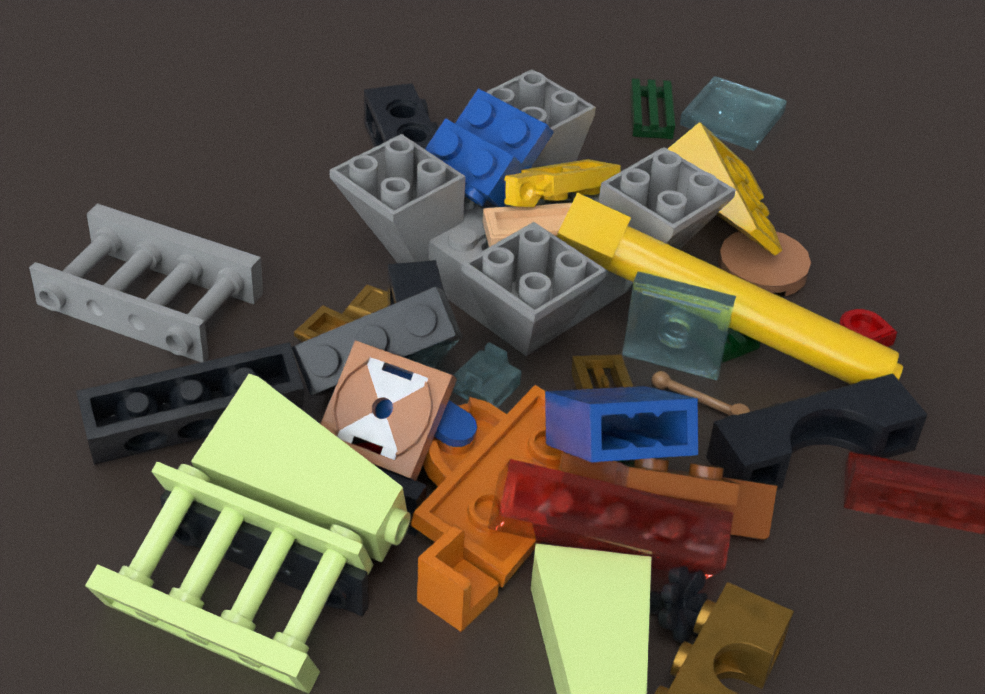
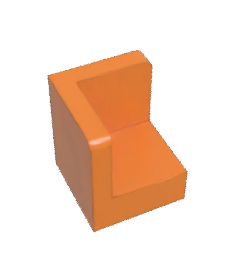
[417,525,499,632]

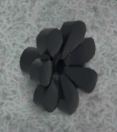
[650,565,708,643]

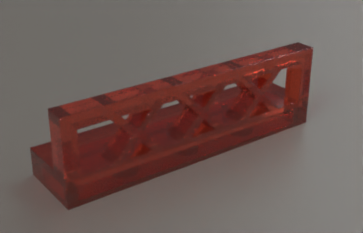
[844,452,985,534]

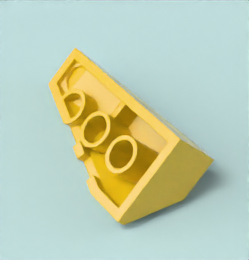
[668,122,782,256]

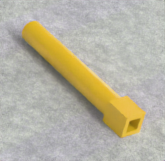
[556,193,903,385]

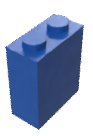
[545,386,698,462]

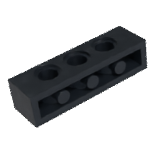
[364,83,439,149]
[76,342,304,465]

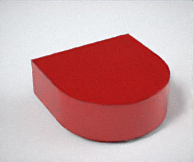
[839,309,898,347]

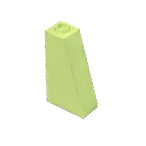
[191,374,411,562]
[531,544,651,694]

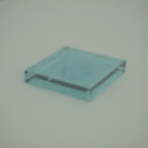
[680,76,787,151]
[623,271,736,380]

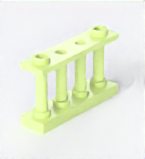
[85,462,373,694]

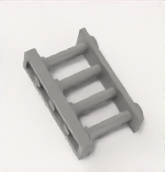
[29,203,263,362]

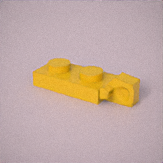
[504,159,621,207]

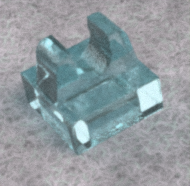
[452,343,521,408]

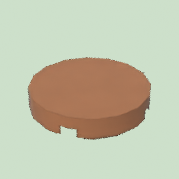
[718,231,811,296]

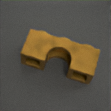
[654,582,794,694]

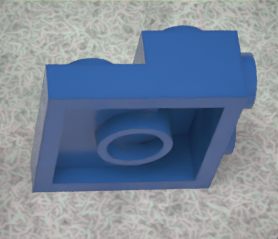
[425,88,554,207]

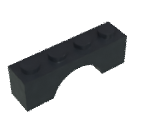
[706,374,928,490]

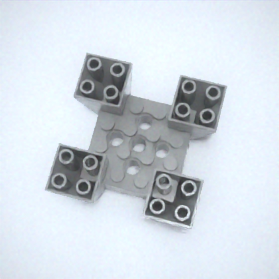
[329,69,736,356]

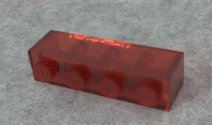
[488,459,734,579]

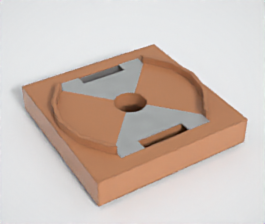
[321,340,457,481]

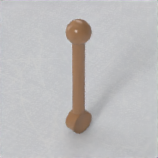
[651,371,750,416]

